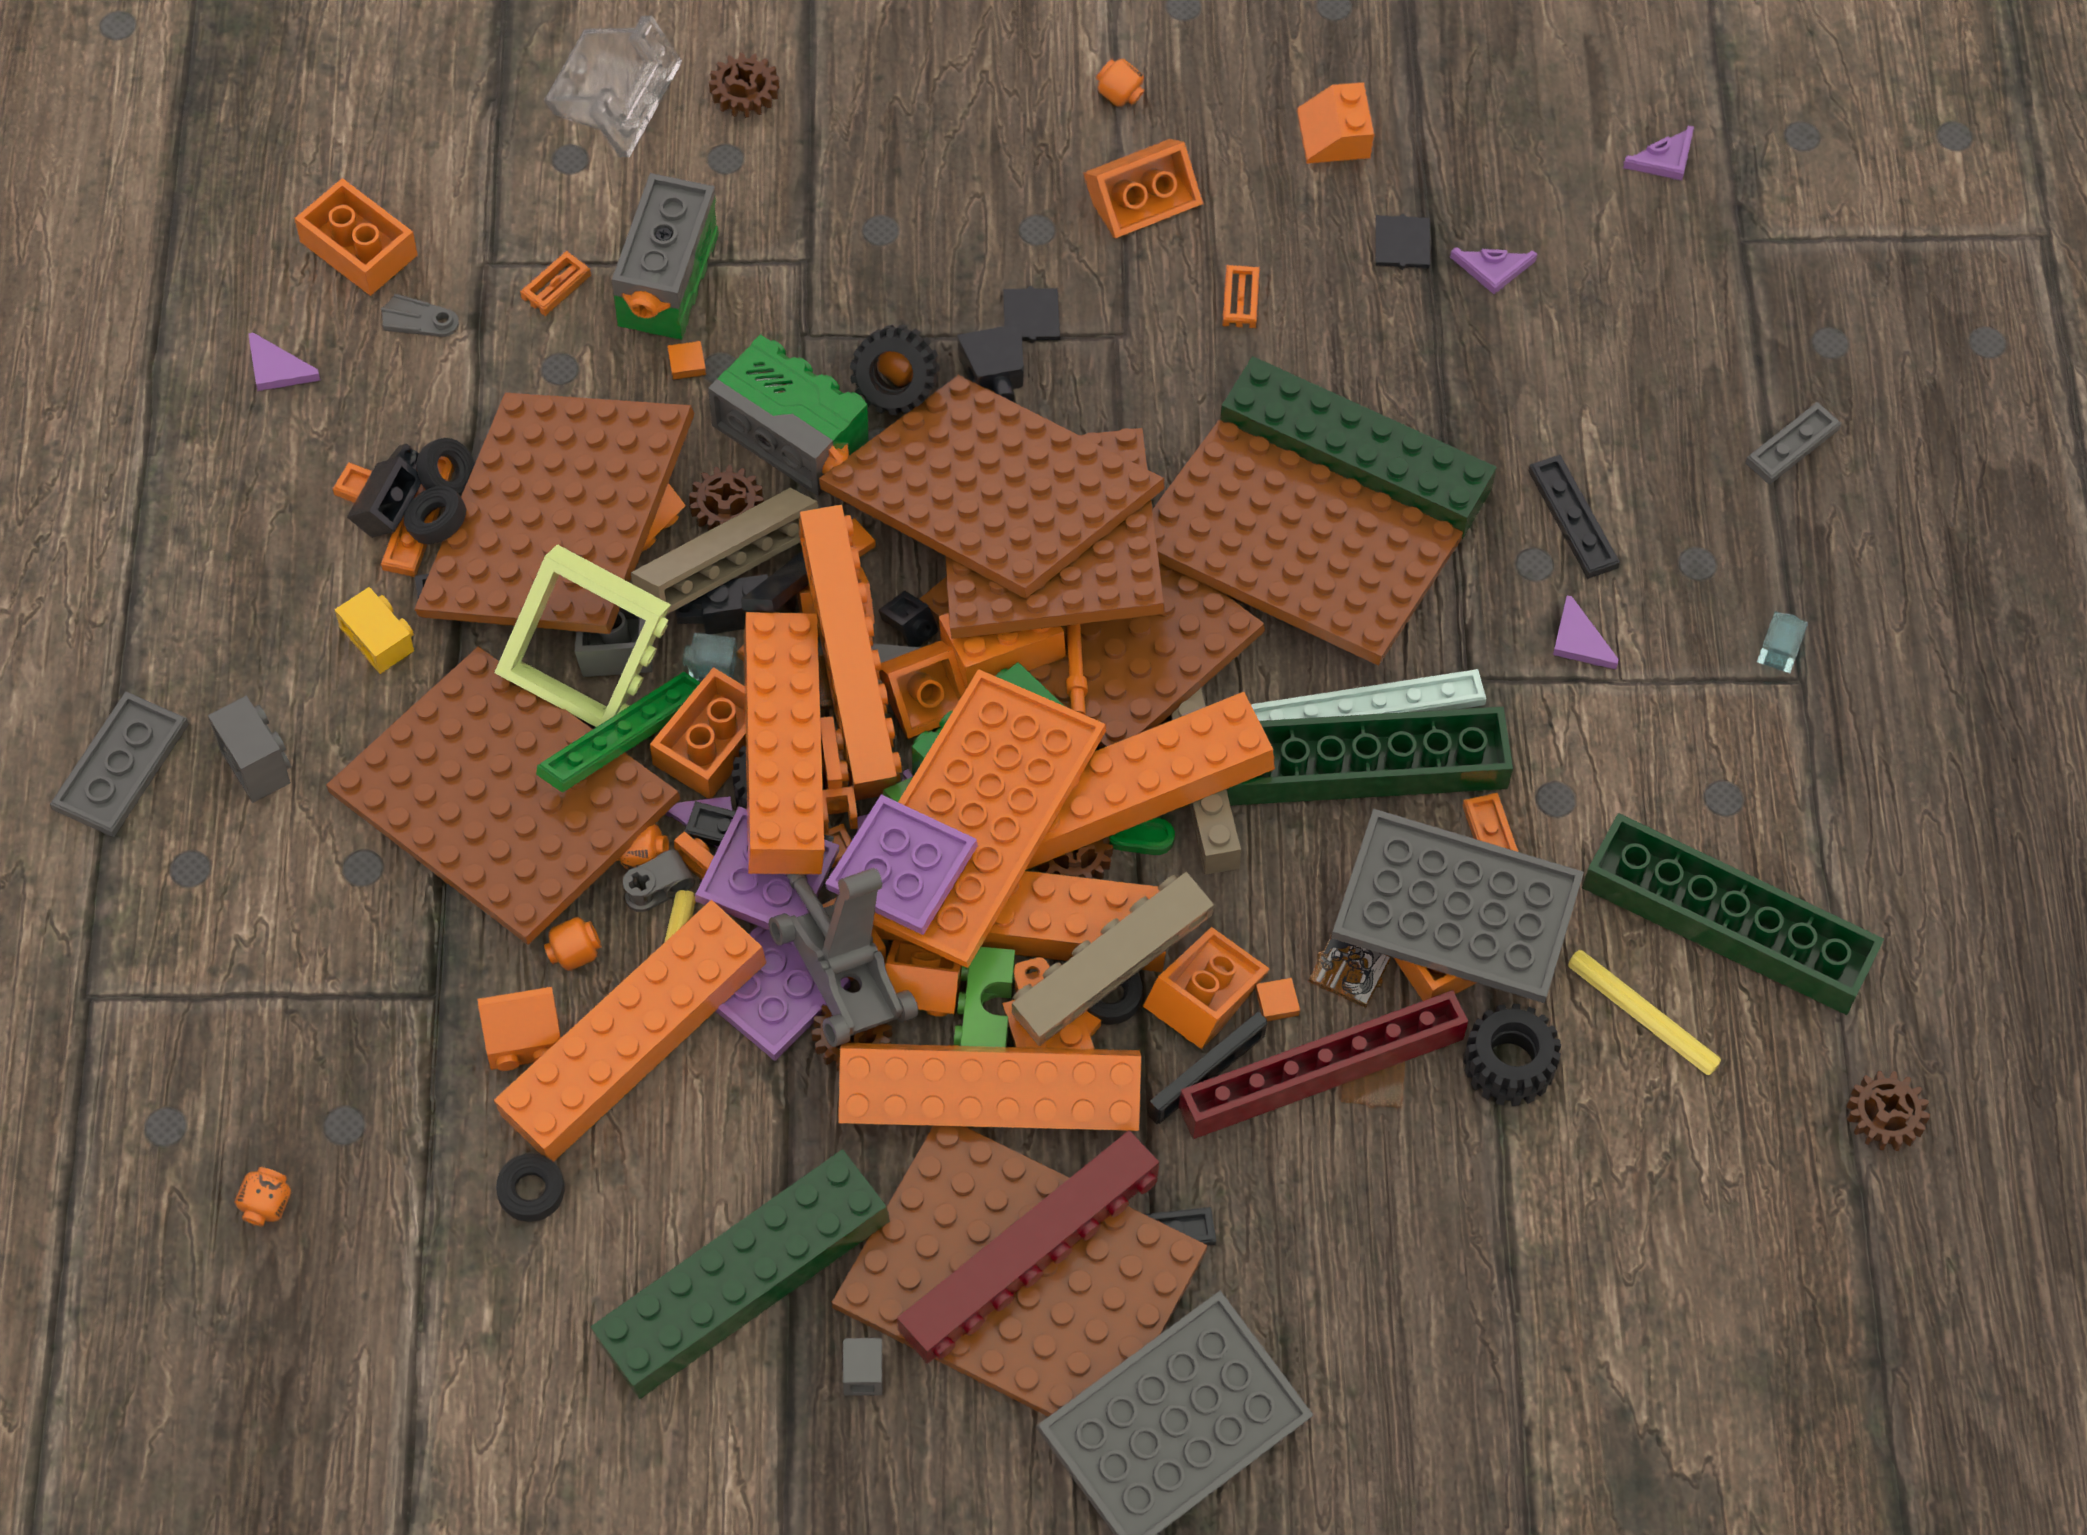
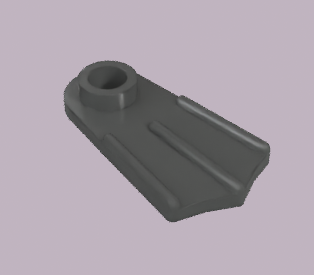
[381,293,459,337]

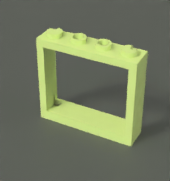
[494,544,670,727]

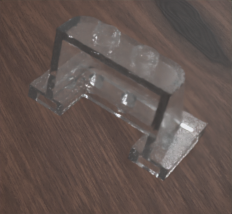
[544,16,682,157]

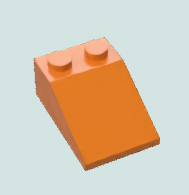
[1143,927,1270,1049]

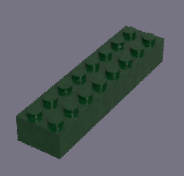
[1220,356,1497,540]
[1226,706,1513,806]
[1582,813,1884,1015]
[590,1149,890,1400]

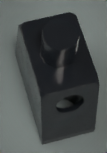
[957,323,1024,401]

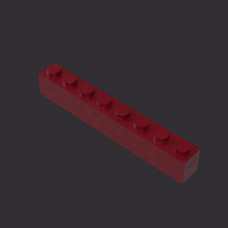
[1179,990,1469,1139]
[897,1130,1159,1364]

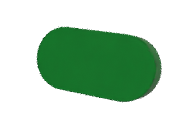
[1109,818,1175,855]

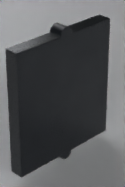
[1375,214,1430,270]
[1003,286,1060,343]

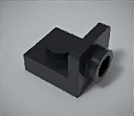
[878,590,938,647]

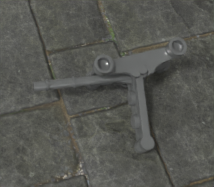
[769,868,918,1047]

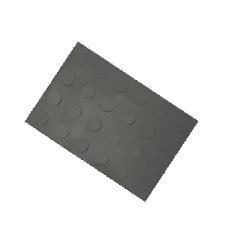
[1331,808,1584,1003]
[1036,1290,1314,1535]

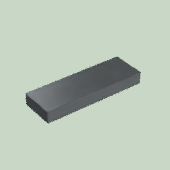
[1745,402,1842,485]

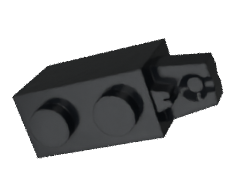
[347,444,421,538]
[675,574,774,635]

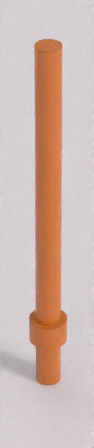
[1066,624,1088,715]

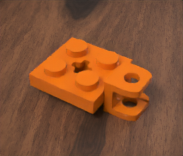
[820,716,858,833]
[1003,957,1094,1049]

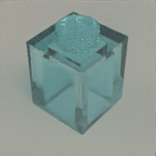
[1757,611,1808,673]
[683,632,737,681]

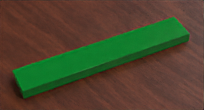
[536,672,701,793]

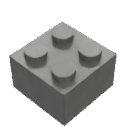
[575,607,654,677]
[208,695,291,803]

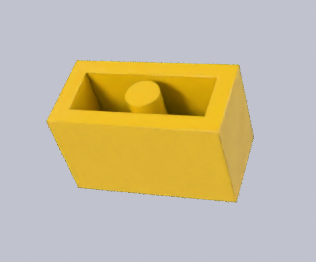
[335,587,414,674]

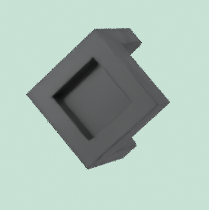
[843,1338,883,1396]

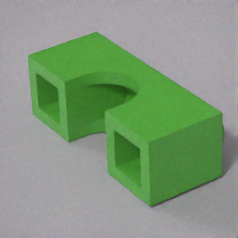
[954,947,1015,1047]

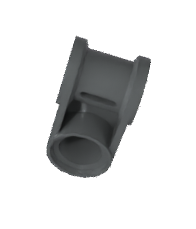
[623,850,695,912]

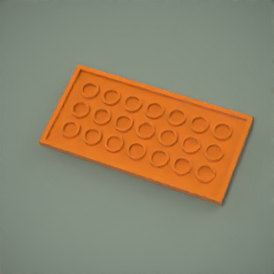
[873,669,1106,968]

